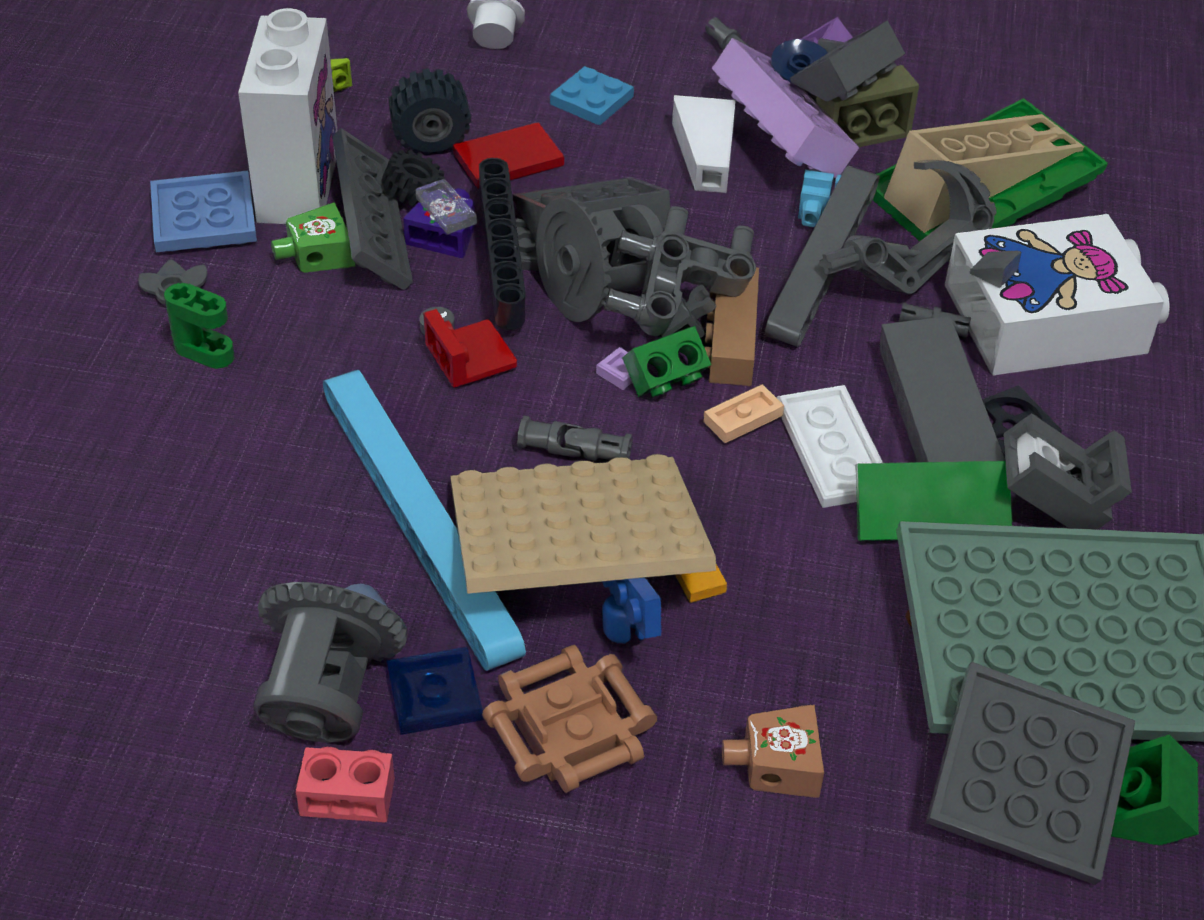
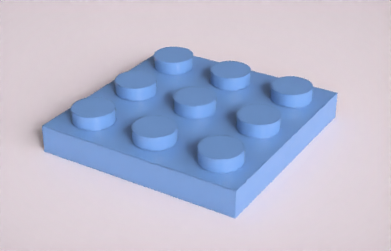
[150,171,257,252]

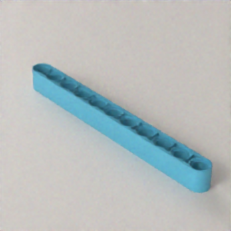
[323,370,526,671]

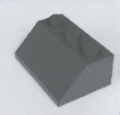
[790,20,905,102]

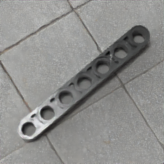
[765,166,879,347]

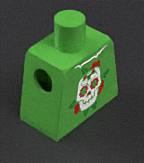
[271,203,355,273]

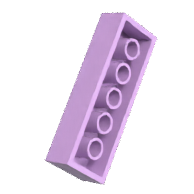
[712,38,859,178]

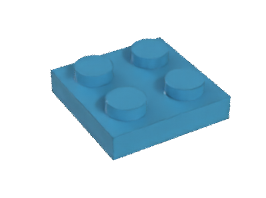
[550,66,634,126]

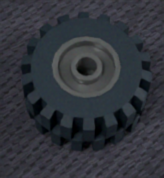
[389,68,471,155]

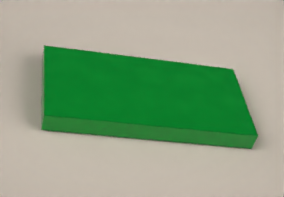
[855,461,1012,541]

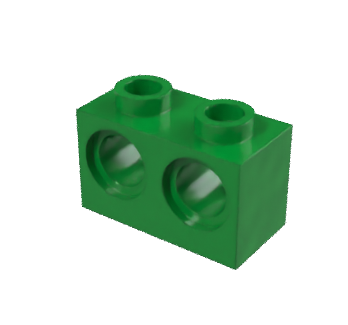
[622,326,712,398]

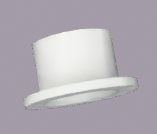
[467,0,525,49]

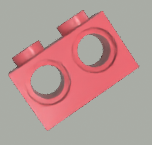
[296,747,395,823]

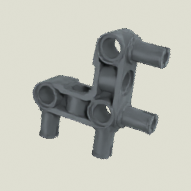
[604,206,756,336]

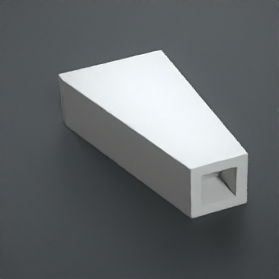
[672,95,736,193]

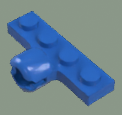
[602,577,661,644]

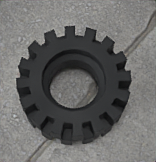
[382,150,445,206]

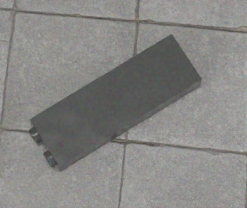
[880,316,1005,462]

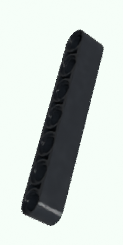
[479,158,526,330]

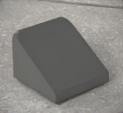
[970,251,1022,288]

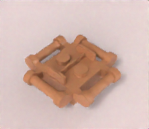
[482,644,657,793]

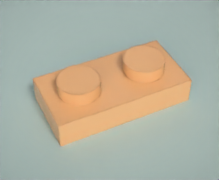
[703,384,784,443]

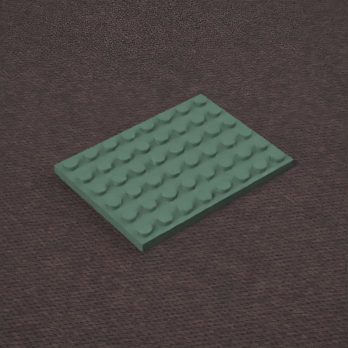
[896,521,1204,742]

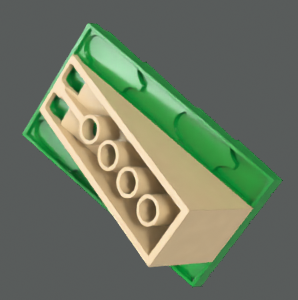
[873,98,1108,241]

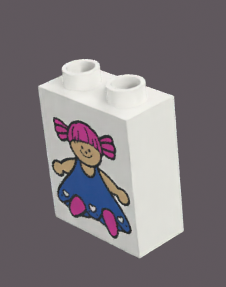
[238,8,337,224]
[945,214,1169,376]

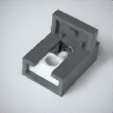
[1004,413,1132,530]

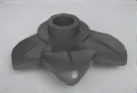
[138,259,208,304]

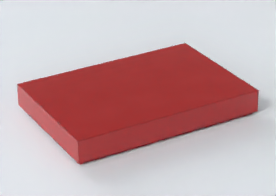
[453,122,564,189]

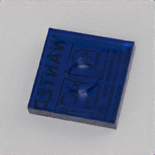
[387,647,483,735]

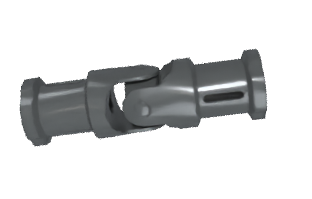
[517,415,633,462]

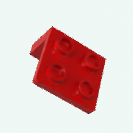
[423,309,517,388]

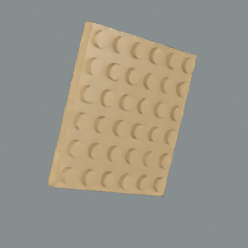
[450,454,716,594]

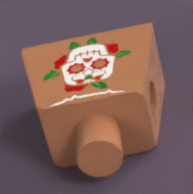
[722,705,824,798]

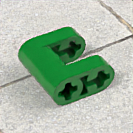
[164,283,235,369]

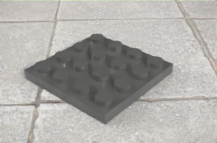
[925,662,1136,885]

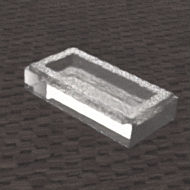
[416,179,477,234]

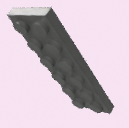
[333,128,413,290]

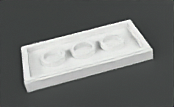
[777,385,883,508]

